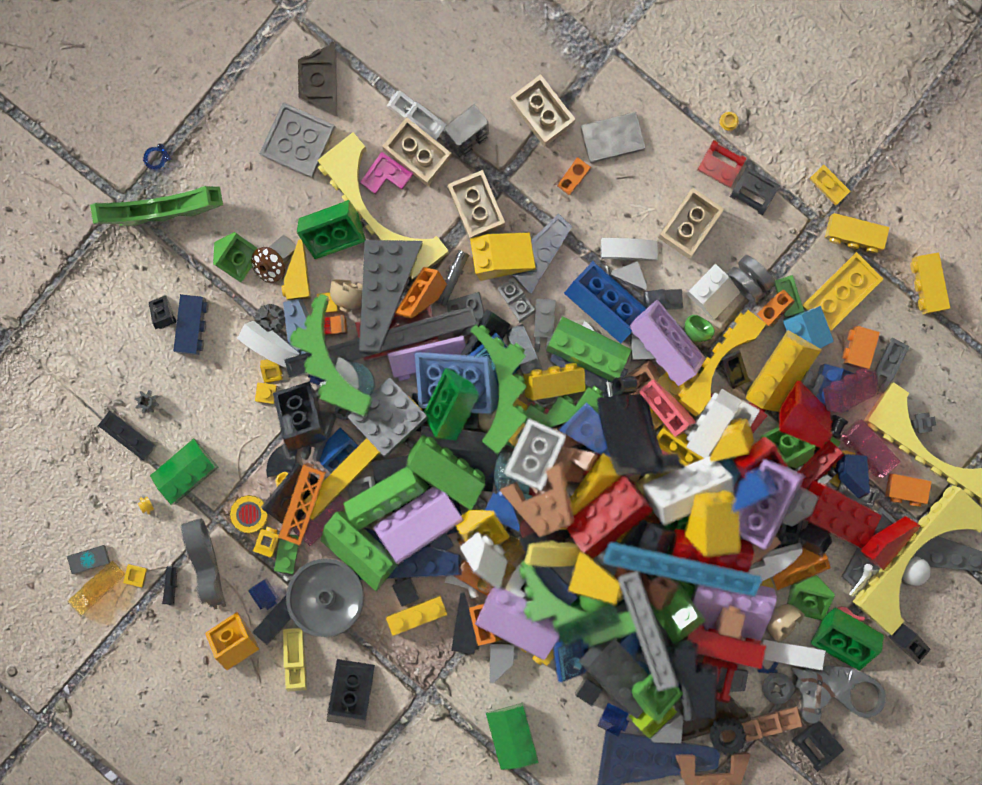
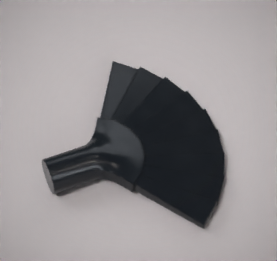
[266,444,298,478]

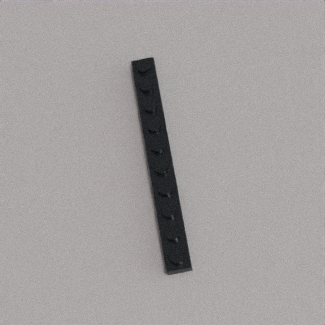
[284,306,477,379]

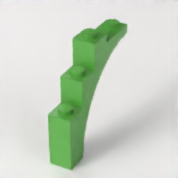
[90,186,223,226]
[290,293,373,417]
[470,325,527,454]
[506,386,605,449]
[519,561,636,647]

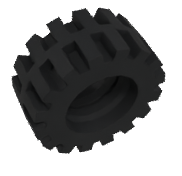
[710,717,746,755]

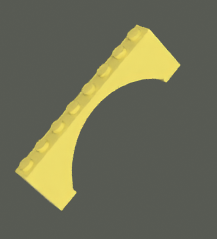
[317,132,449,282]
[864,382,982,506]
[852,485,982,635]

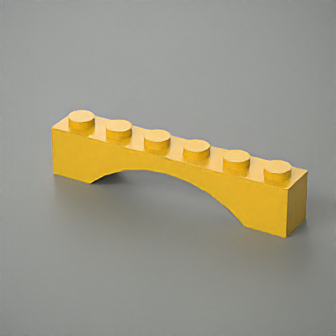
[678,310,766,417]

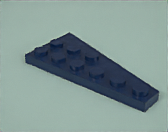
[358,527,461,580]
[597,730,720,785]

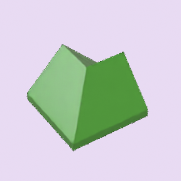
[213,232,258,283]
[787,575,835,620]

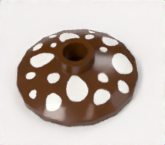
[251,247,285,283]

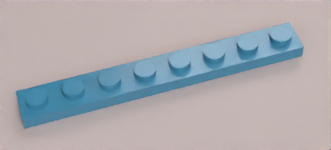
[604,543,762,596]

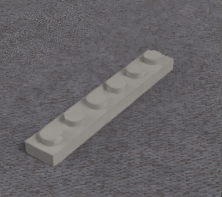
[618,571,678,691]

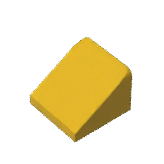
[260,359,283,383]

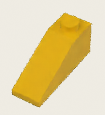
[282,239,311,301]

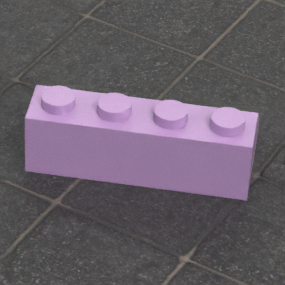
[630,300,706,386]
[388,336,466,381]
[739,460,805,549]
[374,486,463,564]
[475,587,560,660]

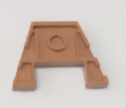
[530,446,598,495]
[500,462,574,536]
[676,752,750,785]

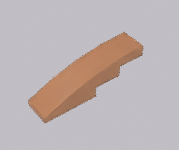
[722,706,803,742]

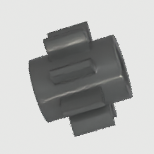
[134,390,159,414]
[911,412,936,433]

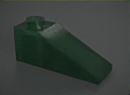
[555,604,621,646]

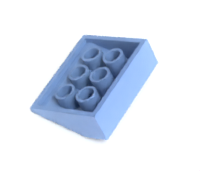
[415,352,499,414]

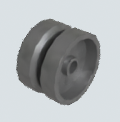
[727,255,775,303]

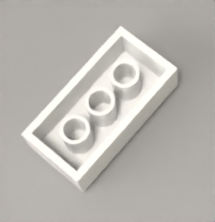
[644,456,734,525]

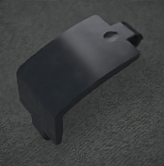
[597,376,684,475]

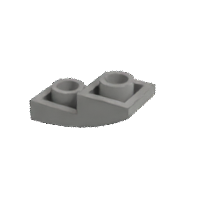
[497,278,535,322]

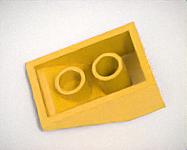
[470,233,536,281]

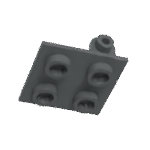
[446,292,484,338]

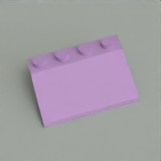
[691,584,777,640]

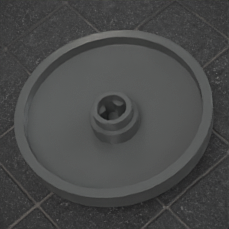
[286,559,364,637]

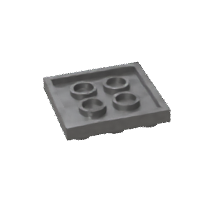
[259,102,335,178]
[347,377,428,458]

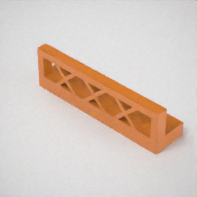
[278,462,326,545]

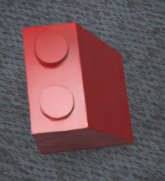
[779,380,832,448]

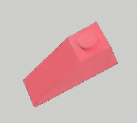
[639,379,696,437]

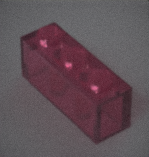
[823,368,880,413]
[841,419,901,477]
[293,494,348,546]

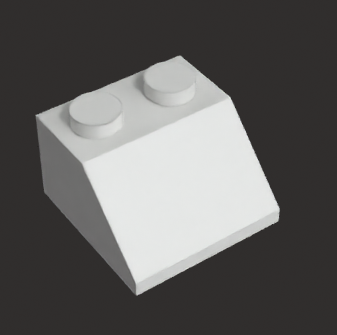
[686,264,740,320]
[460,532,507,589]

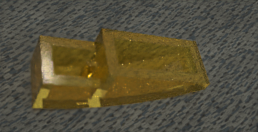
[477,536,525,593]
[67,560,125,617]

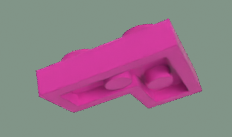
[360,152,413,195]

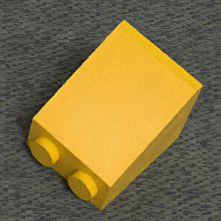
[685,491,740,556]
[569,551,623,604]

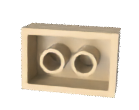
[510,74,576,147]
[382,117,452,186]
[447,170,505,240]
[658,187,724,259]

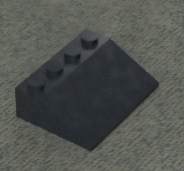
[421,426,497,492]

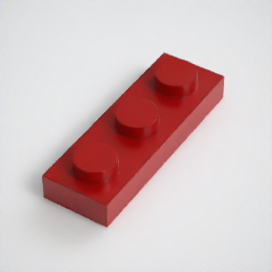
[797,441,845,490]

